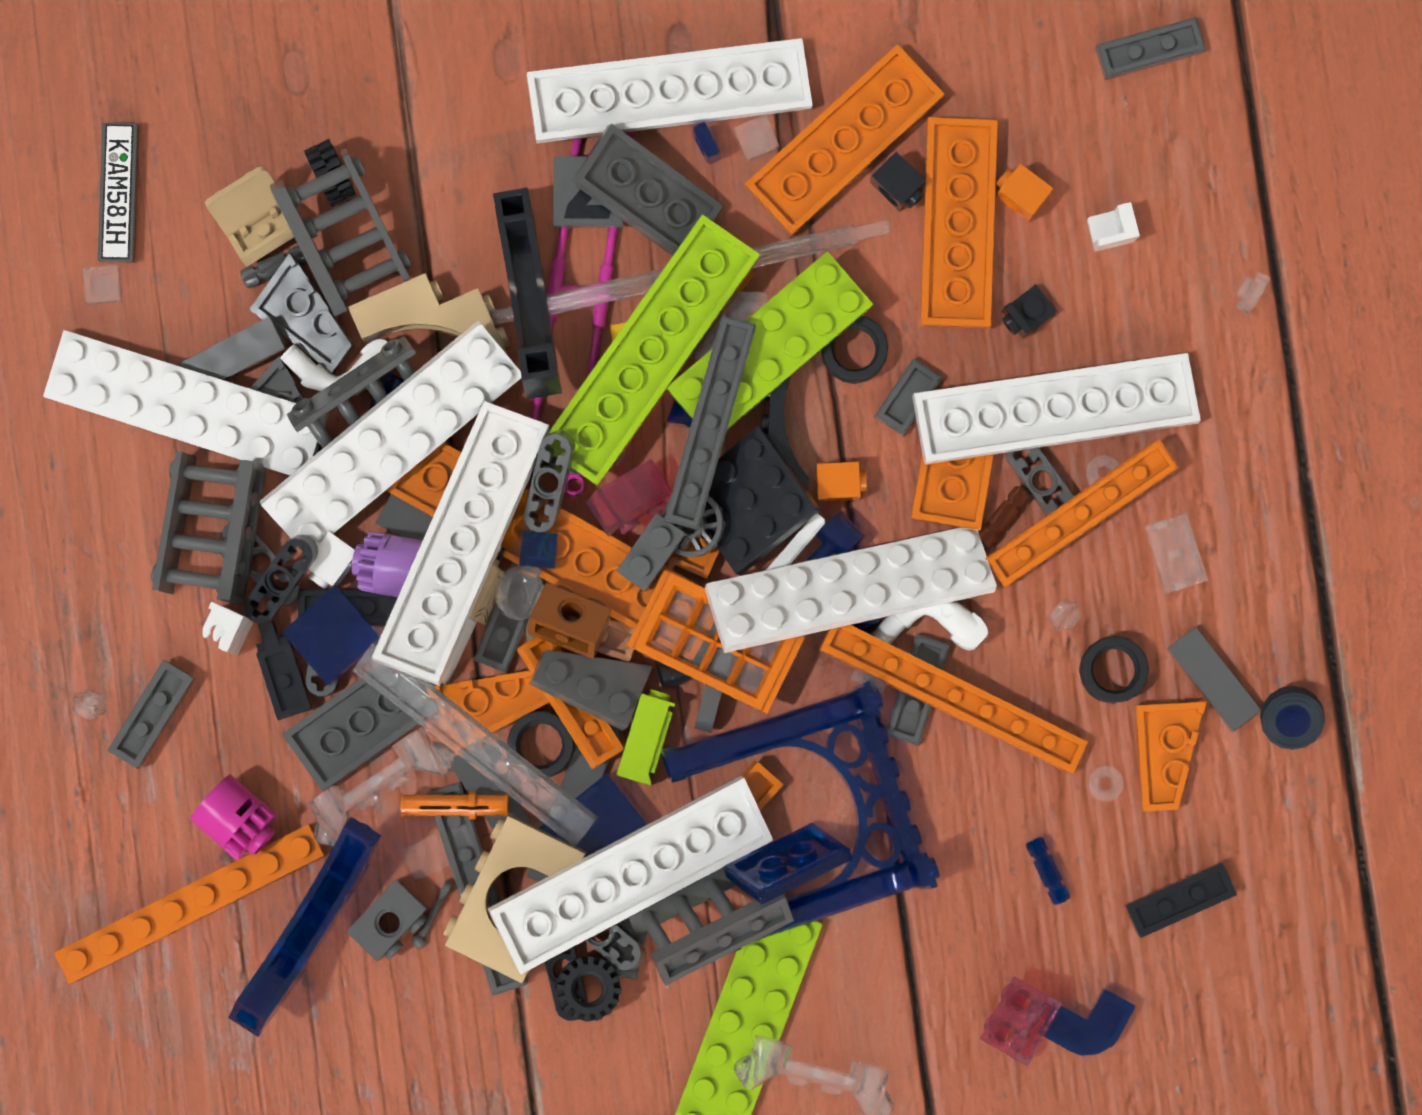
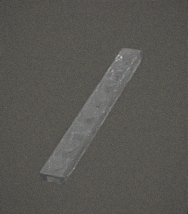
[353,641,598,847]

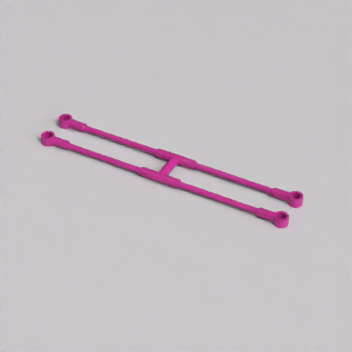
[525,131,634,496]

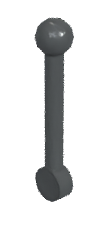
[412,880,453,949]

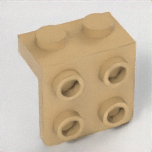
[205,166,294,267]

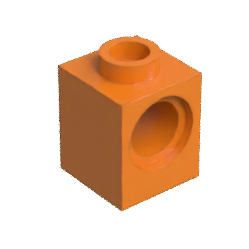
[996,163,1053,222]
[815,462,867,502]

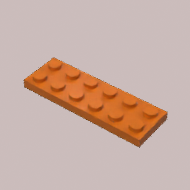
[744,44,945,237]
[920,117,998,329]

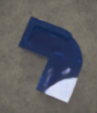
[1038,988,1136,1056]

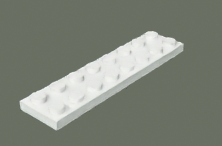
[526,38,813,144]
[260,321,521,552]
[43,330,329,475]
[912,353,1201,465]
[372,401,551,686]
[705,527,997,653]
[488,776,773,974]

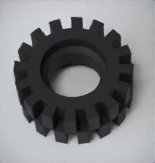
[304,139,357,207]
[556,956,621,1022]

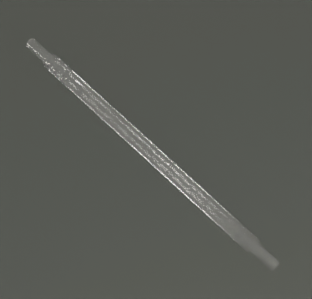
[489,220,891,325]

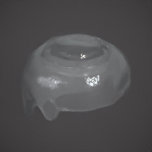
[494,565,545,620]

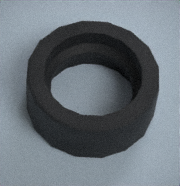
[821,316,888,384]
[1079,636,1149,704]
[507,711,575,778]

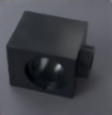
[870,151,926,211]

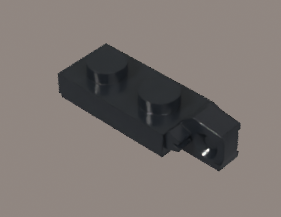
[256,620,313,720]

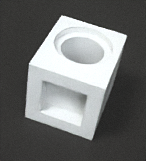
[308,532,355,589]

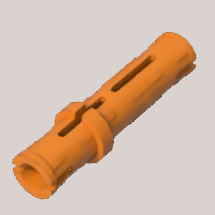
[400,791,509,819]

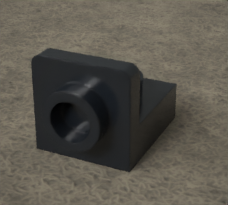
[1001,284,1057,339]

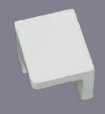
[1087,202,1140,252]

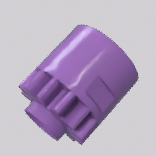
[352,531,423,597]

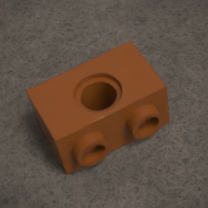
[528,583,612,659]

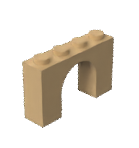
[443,815,587,983]

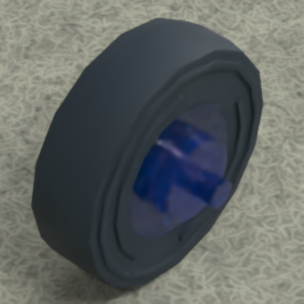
[1260,686,1325,750]

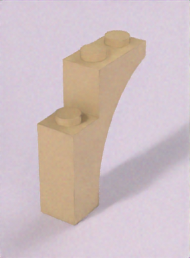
[348,273,511,356]

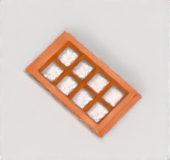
[627,569,805,714]

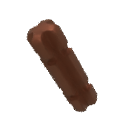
[979,486,1030,548]

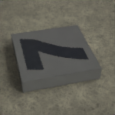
[553,156,624,228]

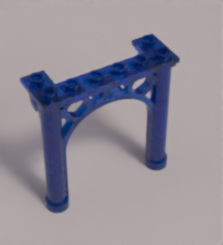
[661,681,940,953]

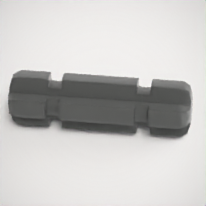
[240,245,307,288]

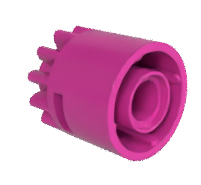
[190,774,278,861]

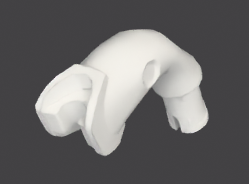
[280,339,388,396]
[871,601,988,651]

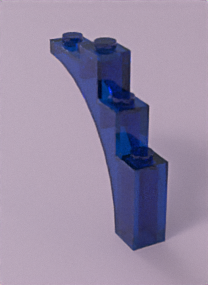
[228,817,382,1037]

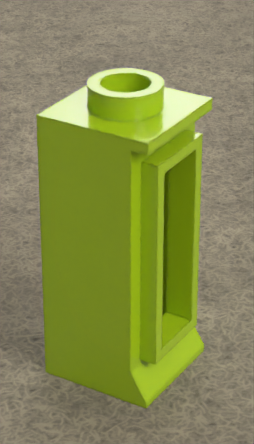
[617,689,676,786]

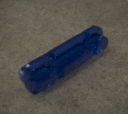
[1026,837,1070,905]

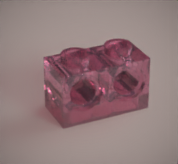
[980,976,1062,1066]

